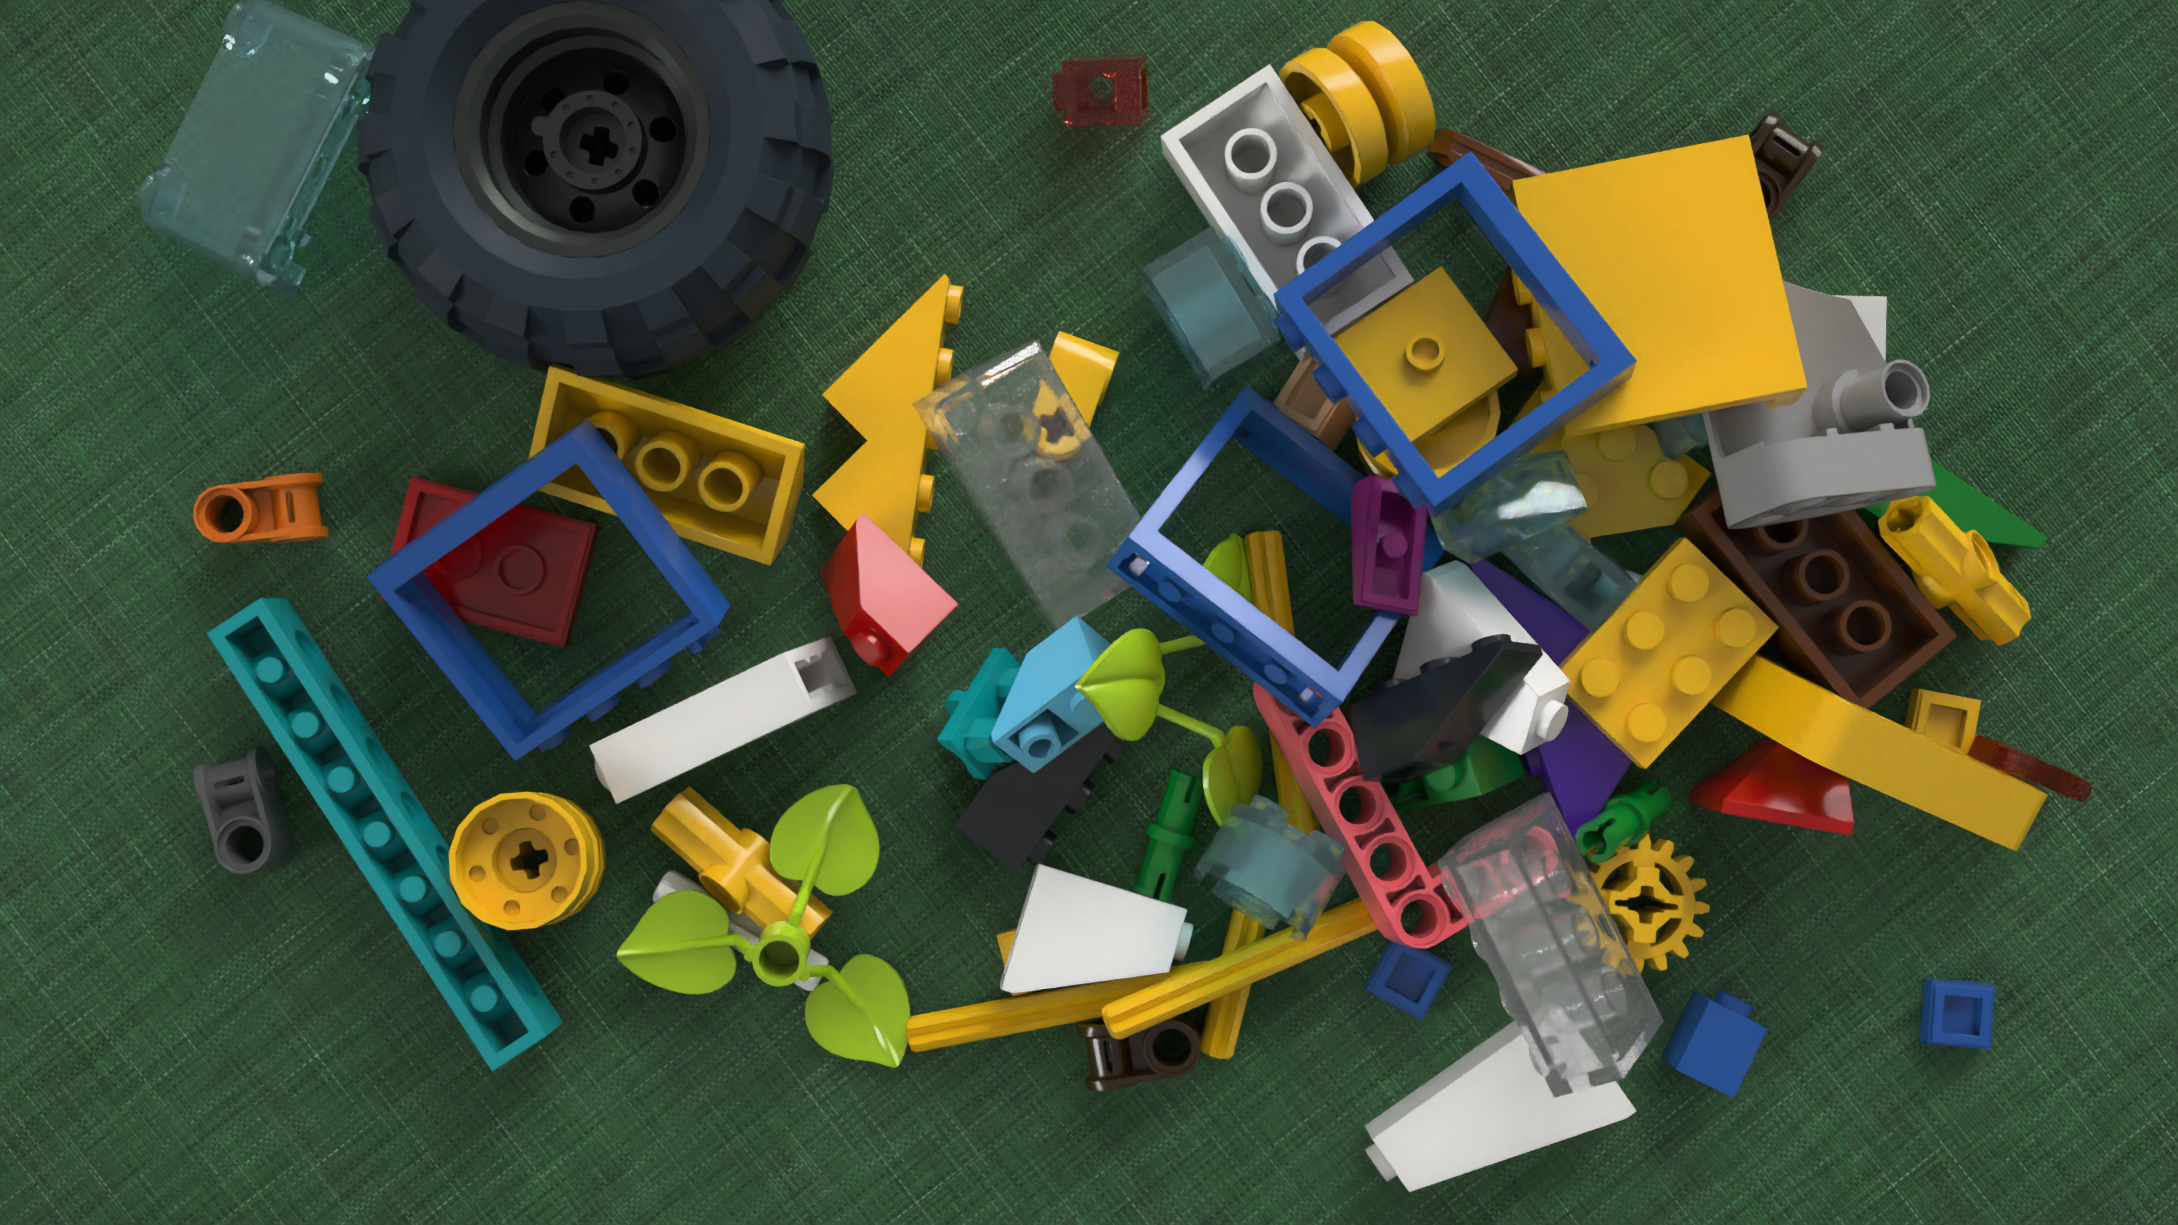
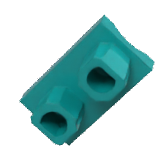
[937,648,1021,780]

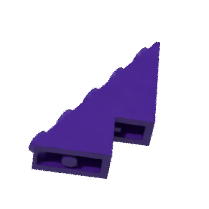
[1457,550,1632,841]

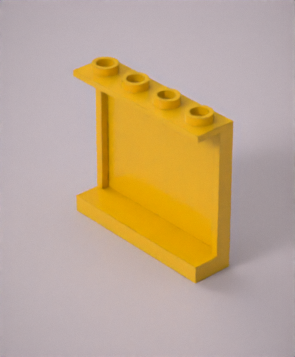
[1508,135,1807,448]

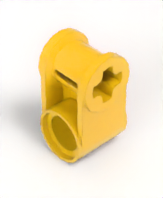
[1030,331,1120,460]

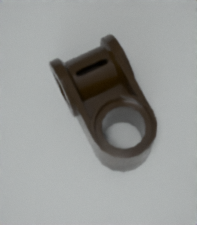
[1749,109,1824,220]
[1076,1012,1201,1091]

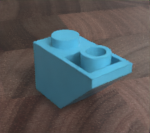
[991,615,1111,773]

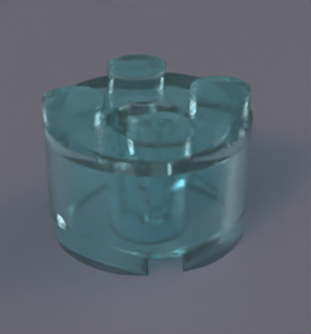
[1193,795,1346,941]

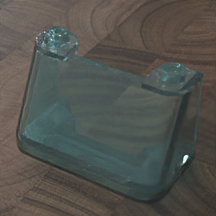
[137,0,375,297]

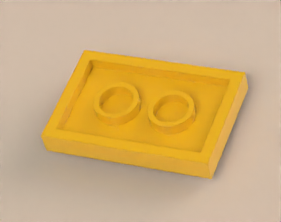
[1558,537,1779,769]

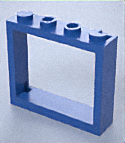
[1273,151,1637,519]
[1106,385,1450,728]
[367,418,731,761]

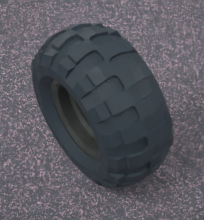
[356,0,835,381]

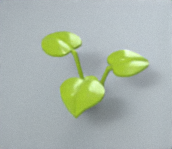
[1075,533,1263,835]
[617,784,911,1068]

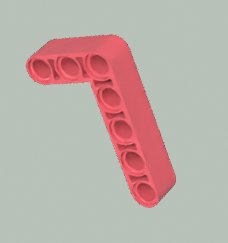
[1253,682,1557,949]

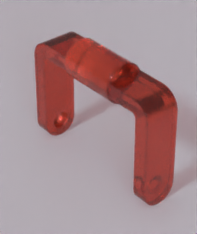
[1967,734,2092,802]

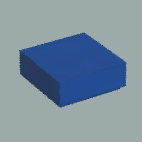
[1364,941,1453,1021]
[1919,978,1995,1049]

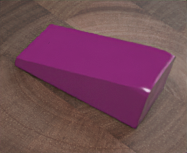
[1351,476,1428,617]

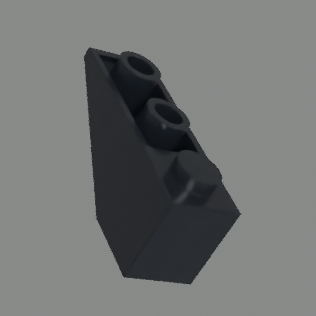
[1347,634,1543,784]
[954,722,1129,872]

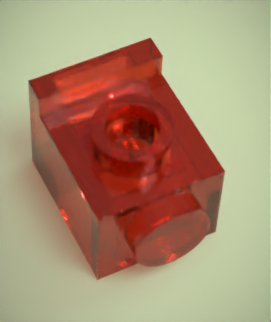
[1053,53,1149,127]

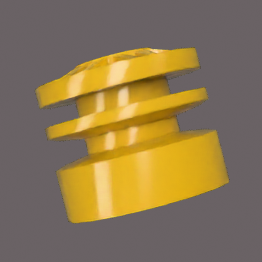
[449,792,606,930]

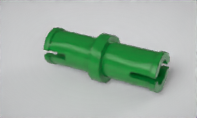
[1132,768,1204,902]
[1575,780,1672,863]

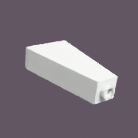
[589,636,857,804]
[1365,996,1636,1192]

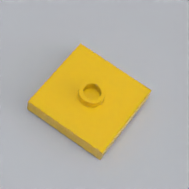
[1333,266,1518,445]

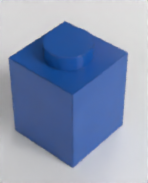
[1661,989,1768,1098]

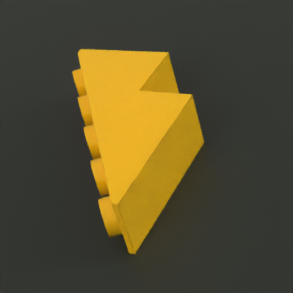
[812,274,963,568]

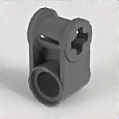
[194,746,293,874]

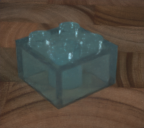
[1141,226,1281,393]

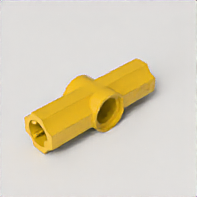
[1878,496,2031,646]
[651,786,833,941]

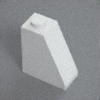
[1393,560,1571,755]
[999,863,1193,993]

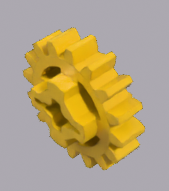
[1565,834,1710,974]

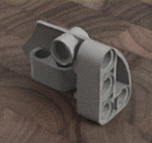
[1702,281,1937,529]

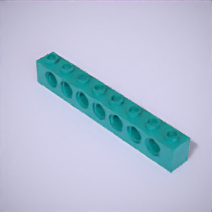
[207,598,564,1071]

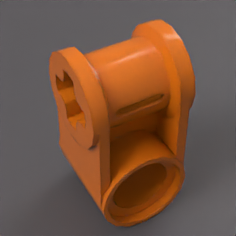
[193,473,330,545]

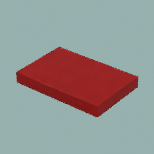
[379,476,600,647]

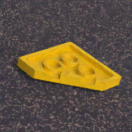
[1441,376,1711,553]

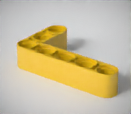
[1709,653,2048,851]

